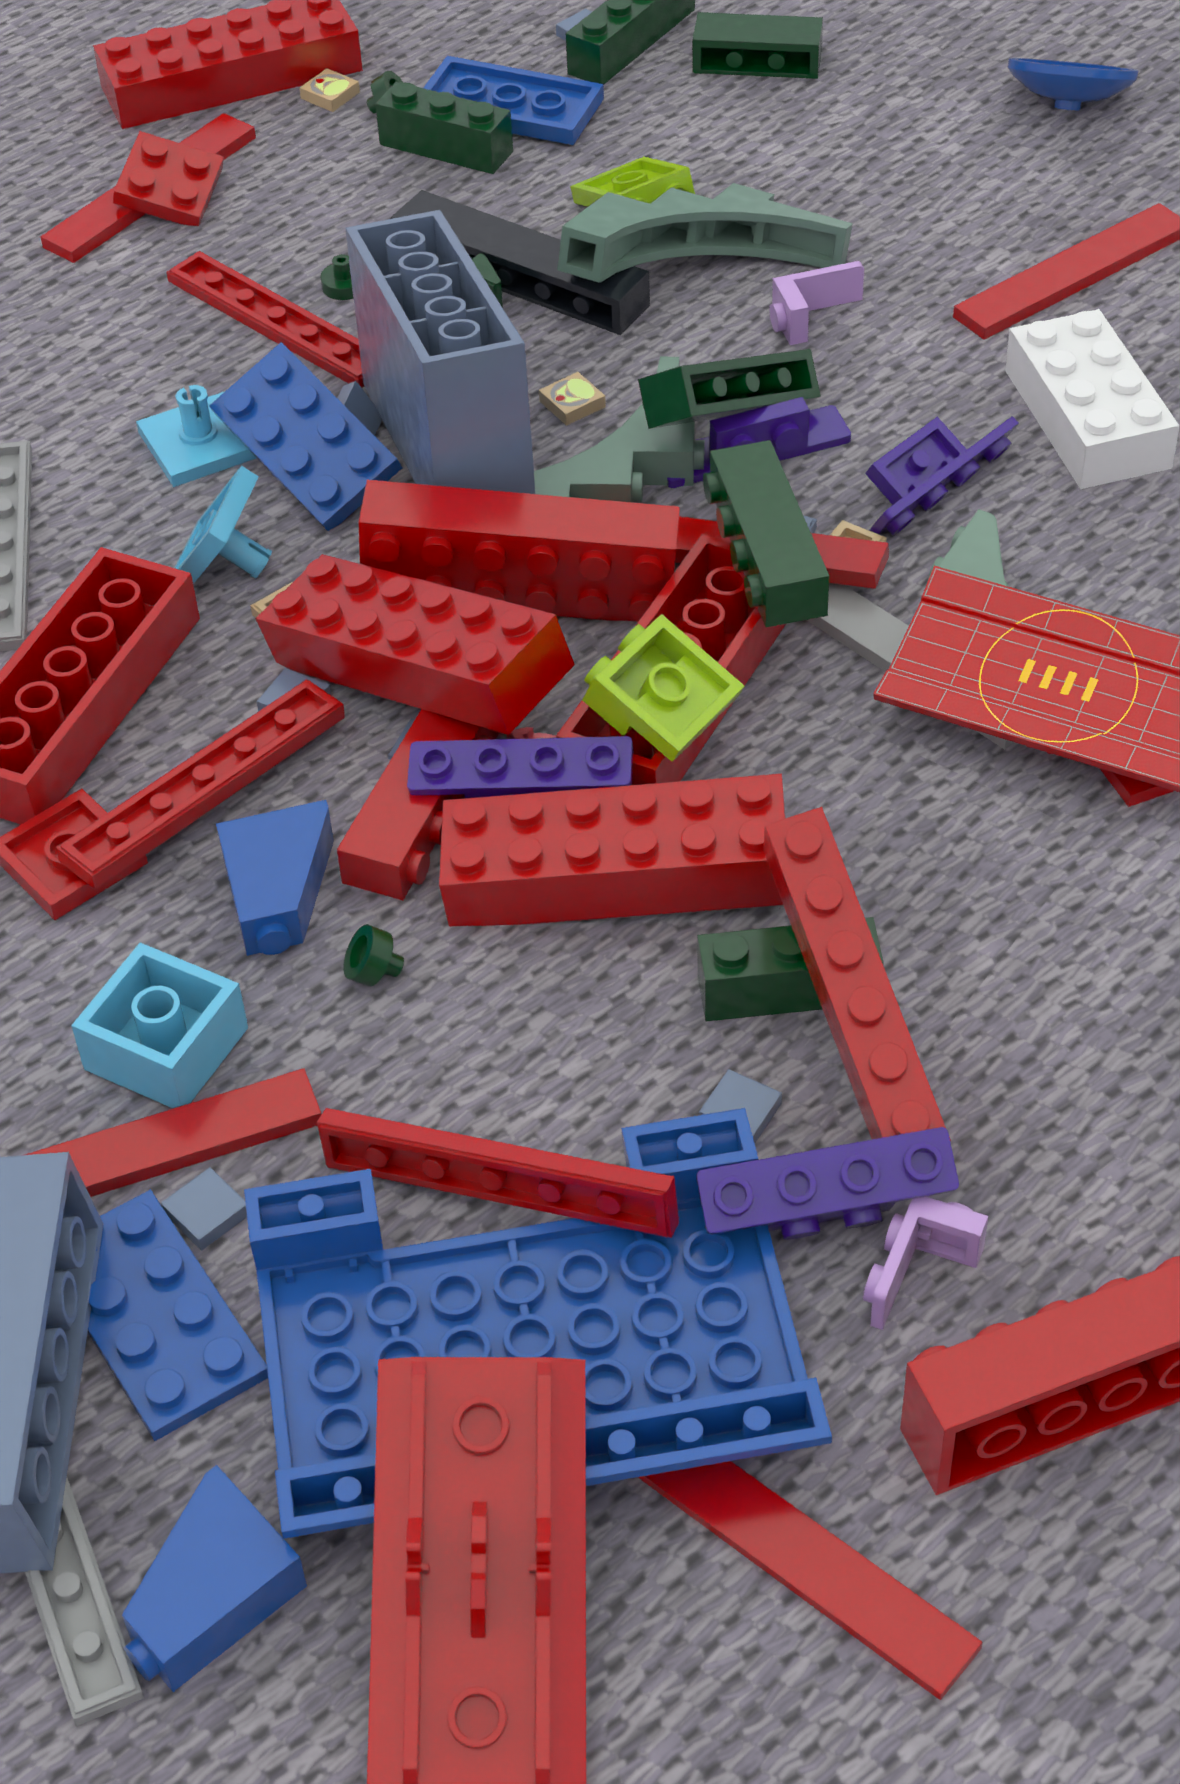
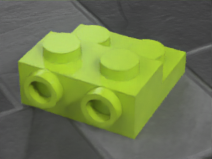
[570,157,695,207]
[582,614,745,762]

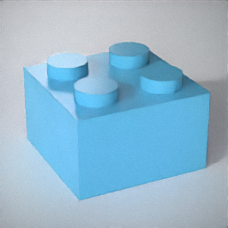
[71,942,248,1108]

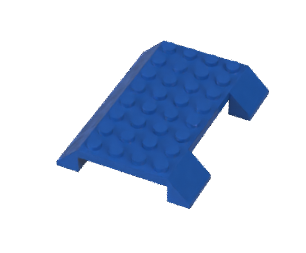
[244,1108,832,1539]

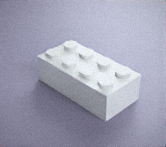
[1005,309,1179,489]

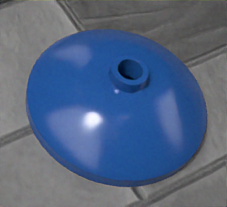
[1007,58,1138,110]

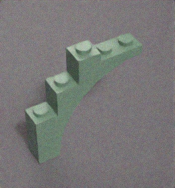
[557,183,853,283]
[534,357,705,503]

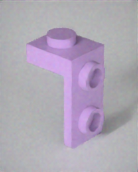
[769,261,864,345]
[863,1197,988,1330]

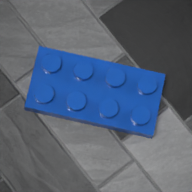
[423,56,604,145]
[209,342,403,531]
[88,1189,268,1441]

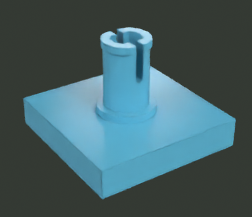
[136,385,256,487]
[174,465,272,584]

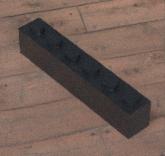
[390,190,650,335]

